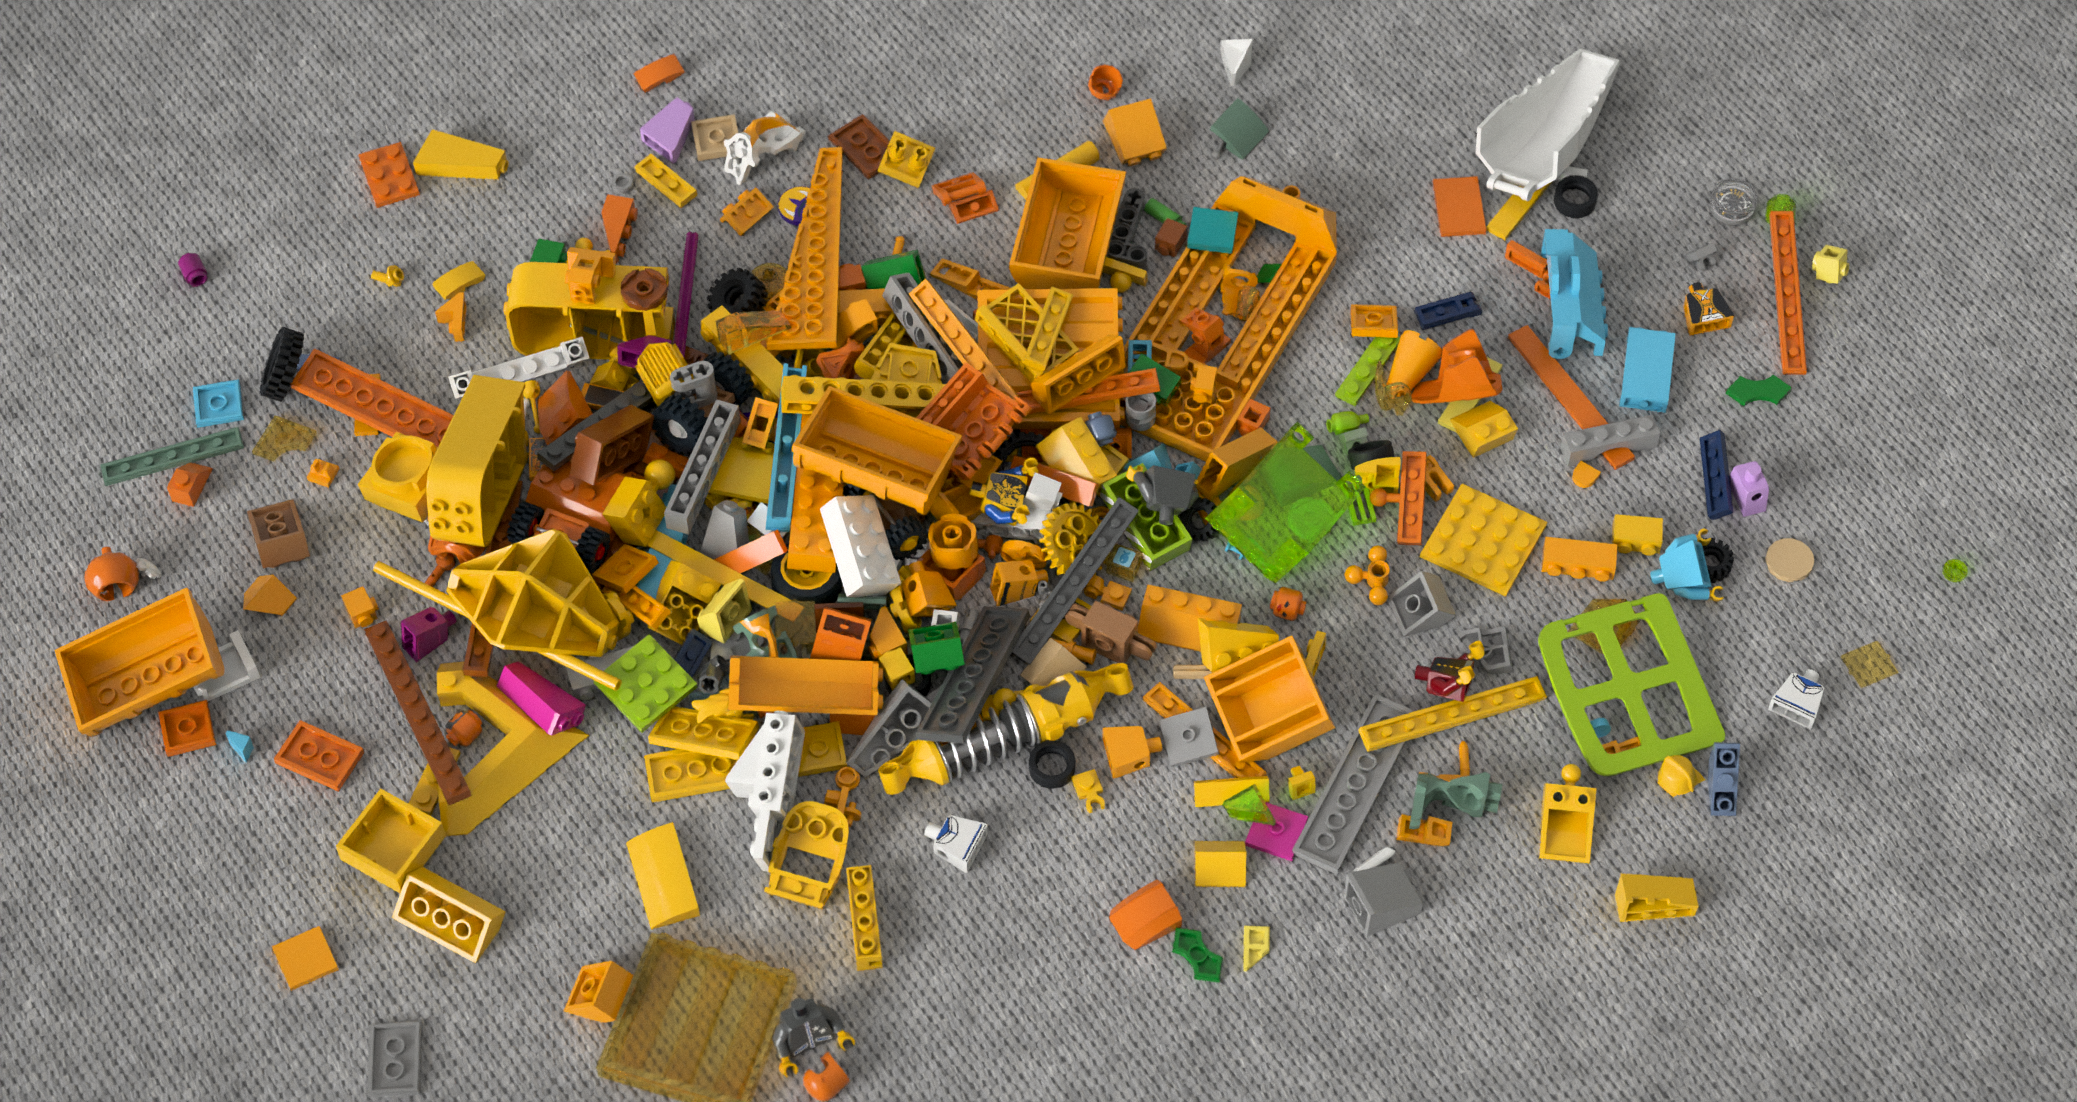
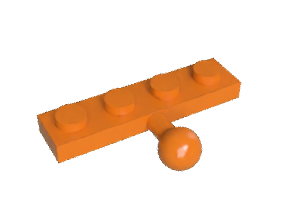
[1370,451,1427,545]

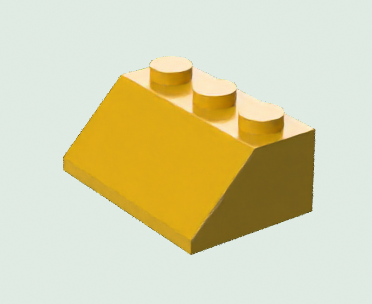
[1036,417,1117,504]

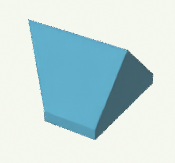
[1124,443,1172,470]

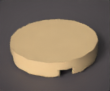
[1765,538,1814,582]

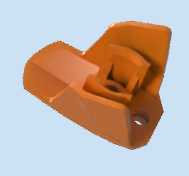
[1411,329,1503,404]

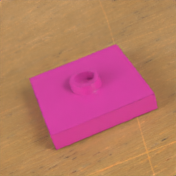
[1245,801,1308,861]

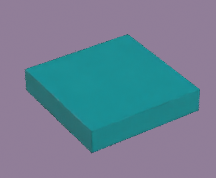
[1187,207,1238,254]

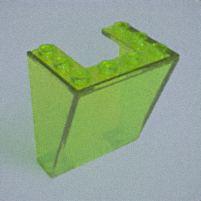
[1205,422,1366,583]

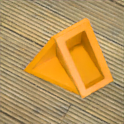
[243,574,297,616]

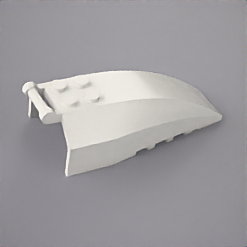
[1476,49,1620,201]

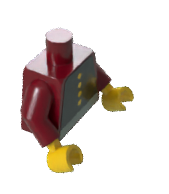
[1415,640,1484,702]

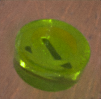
[1942,559,1968,582]

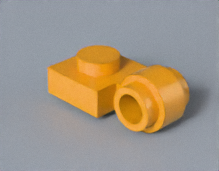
[1084,575,1132,611]

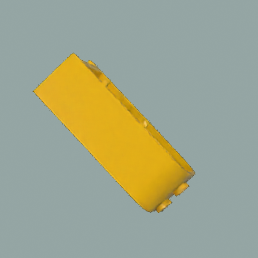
[504,262,675,360]
[426,375,529,547]

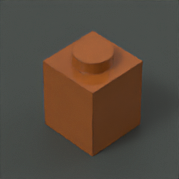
[1155,218,1187,257]

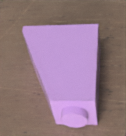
[640,97,695,164]

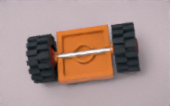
[507,501,610,573]

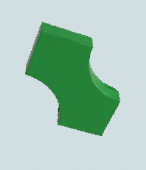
[1725,375,1792,406]
[1172,927,1223,983]

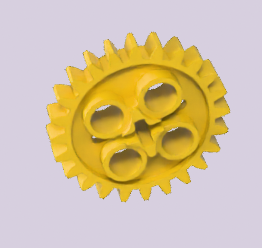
[1039,503,1106,575]

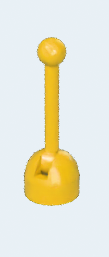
[523,380,541,434]

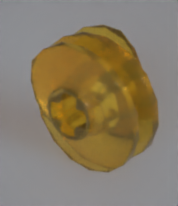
[751,262,787,299]

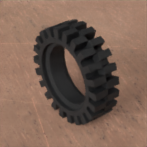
[260,327,304,402]

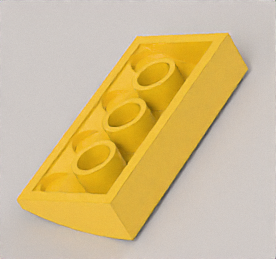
[626,822,700,930]

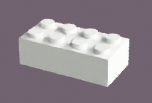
[820,495,901,597]

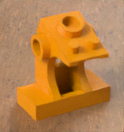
[565,247,616,305]
[742,397,779,450]

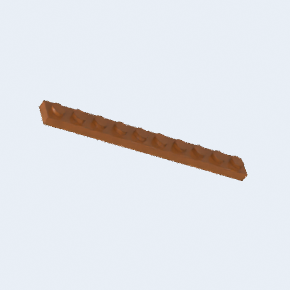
[463,480,523,677]
[364,620,472,806]

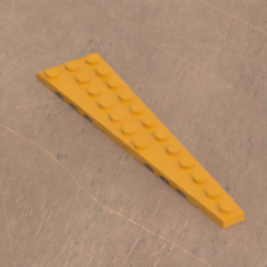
[766,147,843,351]

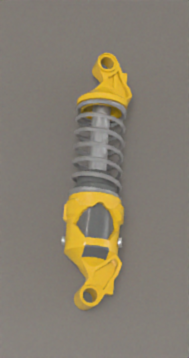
[878,663,1134,795]

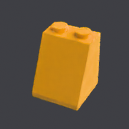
[1103,98,1167,166]

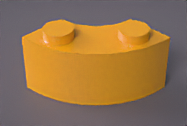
[832,298,878,350]

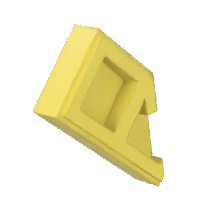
[1243,926,1270,971]

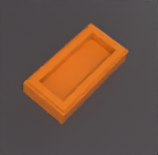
[1505,240,1548,279]

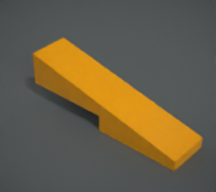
[930,258,1011,300]

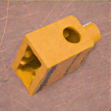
[990,560,1048,607]

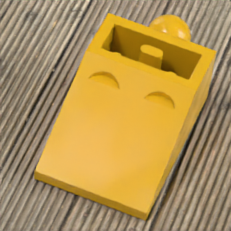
[1539,764,1596,863]

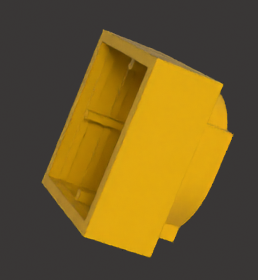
[358,432,438,523]
[336,788,446,893]

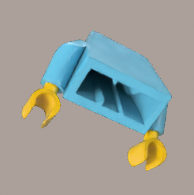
[1650,528,1724,602]

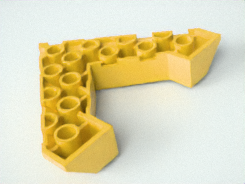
[437,662,589,836]

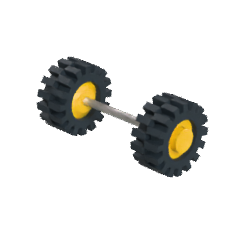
[843,483,928,561]

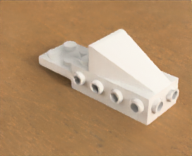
[725,711,805,872]

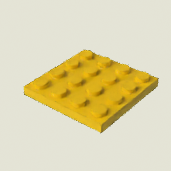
[1420,484,1548,596]

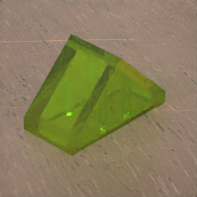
[1223,784,1276,825]

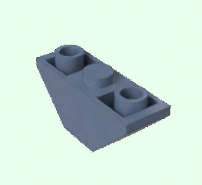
[1708,742,1740,816]

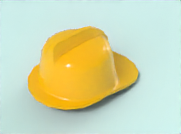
[1657,755,1705,797]

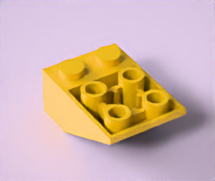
[647,560,721,645]

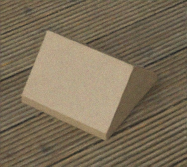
[1020,638,1087,686]

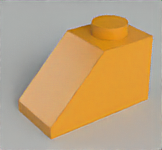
[868,606,908,661]

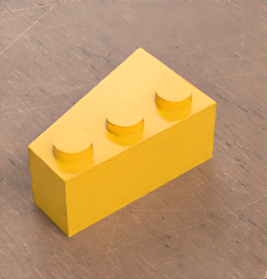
[1615,873,1698,922]

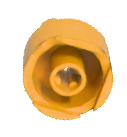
[928,513,978,569]

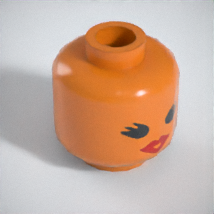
[1270,587,1307,621]

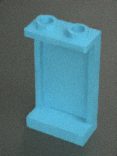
[1619,327,1676,413]

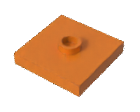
[158,700,216,757]

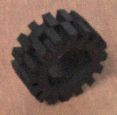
[1178,497,1223,541]
[1702,538,1734,583]

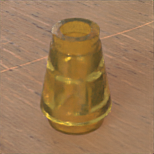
[1235,286,1260,321]

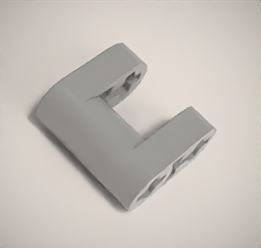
[670,361,717,408]

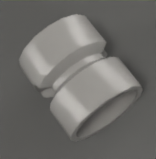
[1125,393,1156,431]

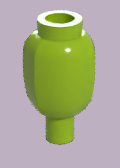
[1326,411,1369,435]

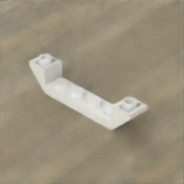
[448,336,590,399]

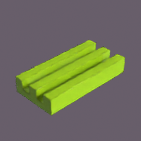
[1342,480,1377,526]

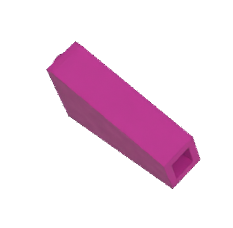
[497,661,586,736]

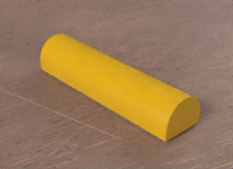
[1015,140,1100,199]
[854,312,907,379]

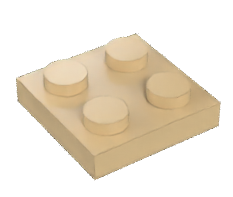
[691,114,738,161]

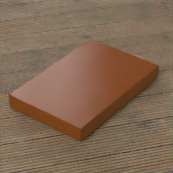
[828,114,890,180]

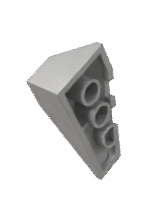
[846,679,932,777]

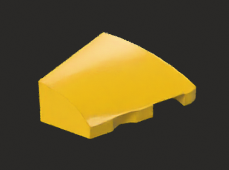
[1355,457,1401,493]

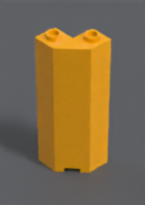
[728,655,883,715]

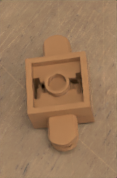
[1065,600,1157,663]

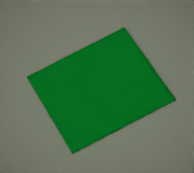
[1256,264,1282,283]

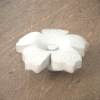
[136,558,162,579]

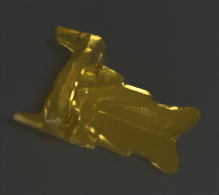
[1374,361,1412,416]

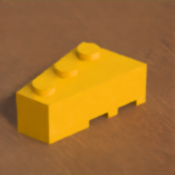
[1198,618,1279,672]

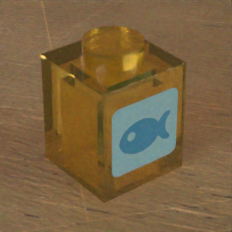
[1104,544,1142,582]

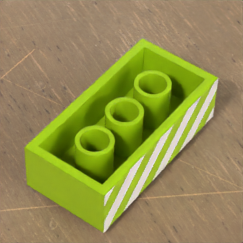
[1100,463,1192,572]

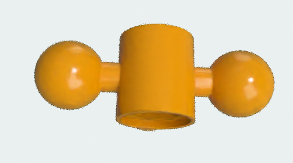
[1344,545,1390,605]

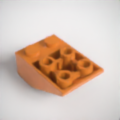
[810,606,872,660]

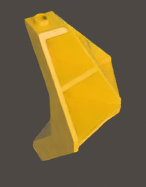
[446,529,619,657]

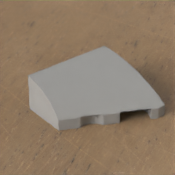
[1458,626,1514,674]

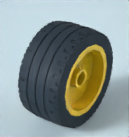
[771,543,843,615]

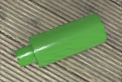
[1144,198,1187,226]

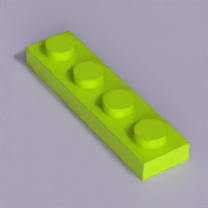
[1335,337,1400,406]

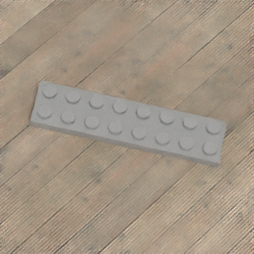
[1292,694,1414,874]

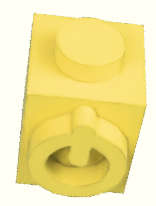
[1812,245,1849,284]

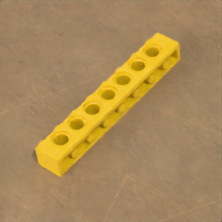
[781,375,946,418]

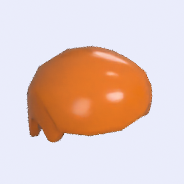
[1088,64,1123,101]

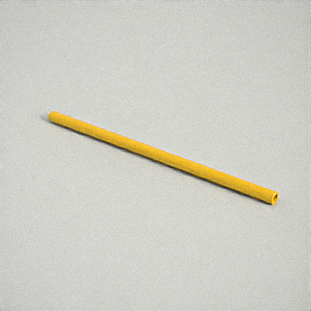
[373,561,622,691]

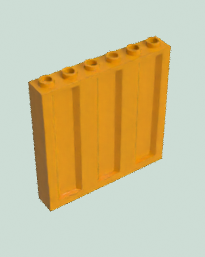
[978,288,1124,429]

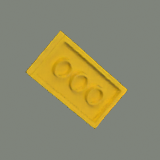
[648,706,759,760]

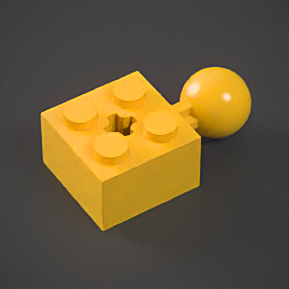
[602,459,675,547]

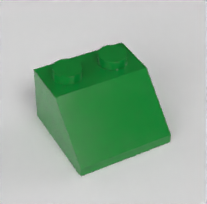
[908,621,965,674]

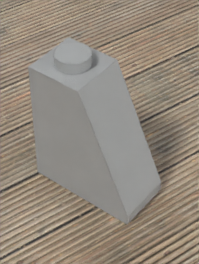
[700,500,750,574]

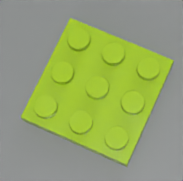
[593,634,698,733]

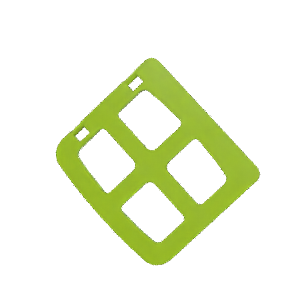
[1538,593,1726,777]

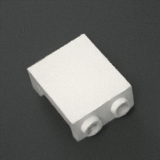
[194,631,261,702]

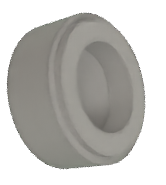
[611,173,634,194]

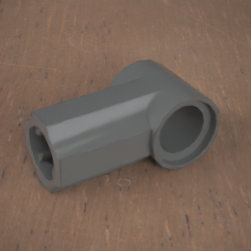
[698,655,730,695]

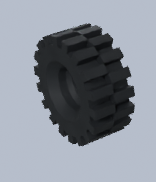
[707,268,768,327]

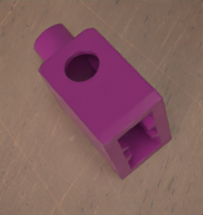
[401,607,457,663]

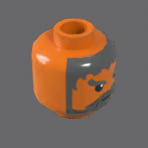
[445,710,483,747]

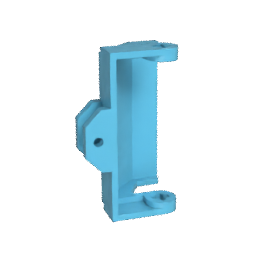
[1540,229,1608,359]

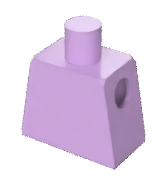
[1729,461,1769,517]

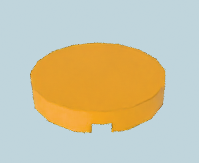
[1001,540,1048,570]

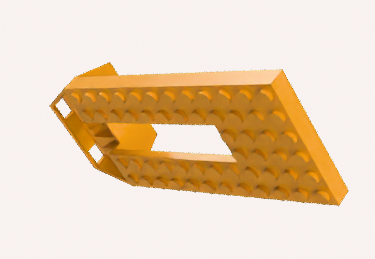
[1119,176,1337,462]

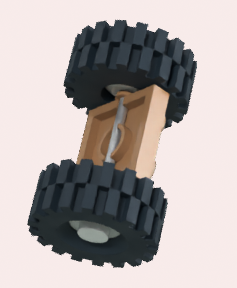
[652,352,753,456]

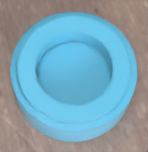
[1590,718,1611,738]

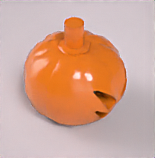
[84,547,139,601]

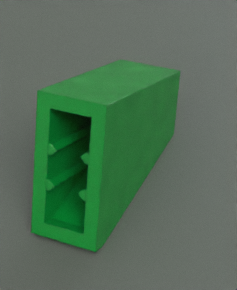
[861,249,926,289]

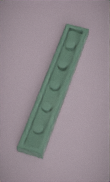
[100,427,244,486]

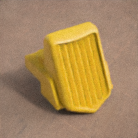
[635,342,694,407]

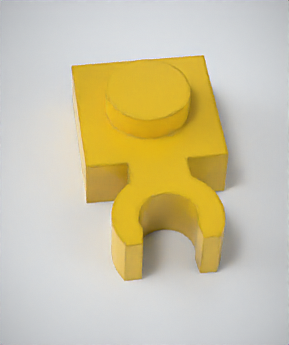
[1071,769,1105,813]

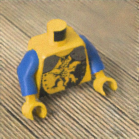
[969,458,1039,526]

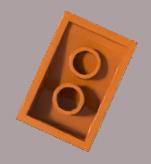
[537,370,593,445]

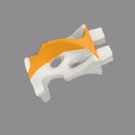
[724,111,805,186]

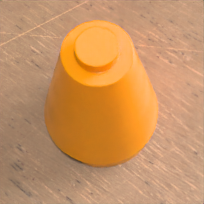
[1387,330,1442,397]

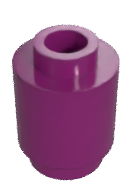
[178,253,207,287]

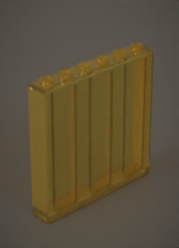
[596,932,797,1102]

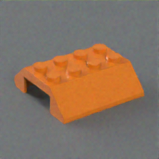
[916,362,1032,481]
[525,460,645,545]

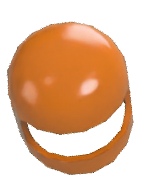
[803,1052,850,1101]

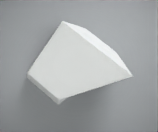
[1220,39,1253,86]

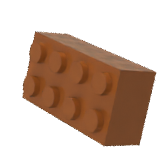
[570,405,654,485]

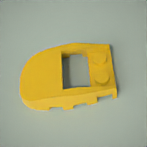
[764,801,849,910]

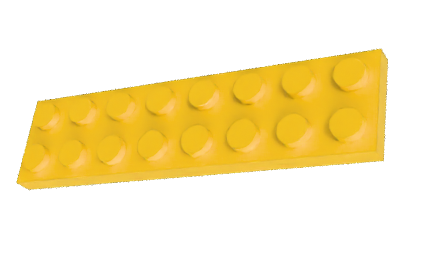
[644,721,847,803]

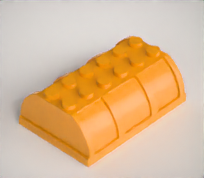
[1009,157,1126,289]
[792,386,962,515]
[54,587,225,737]

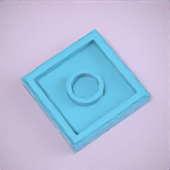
[193,379,244,428]

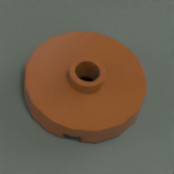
[621,268,668,311]

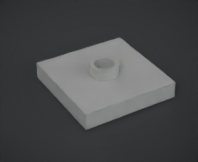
[1159,707,1219,767]

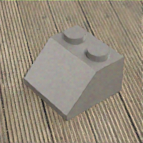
[1388,571,1456,637]

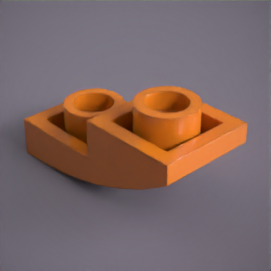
[633,54,685,93]

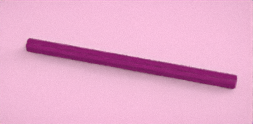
[673,231,699,357]

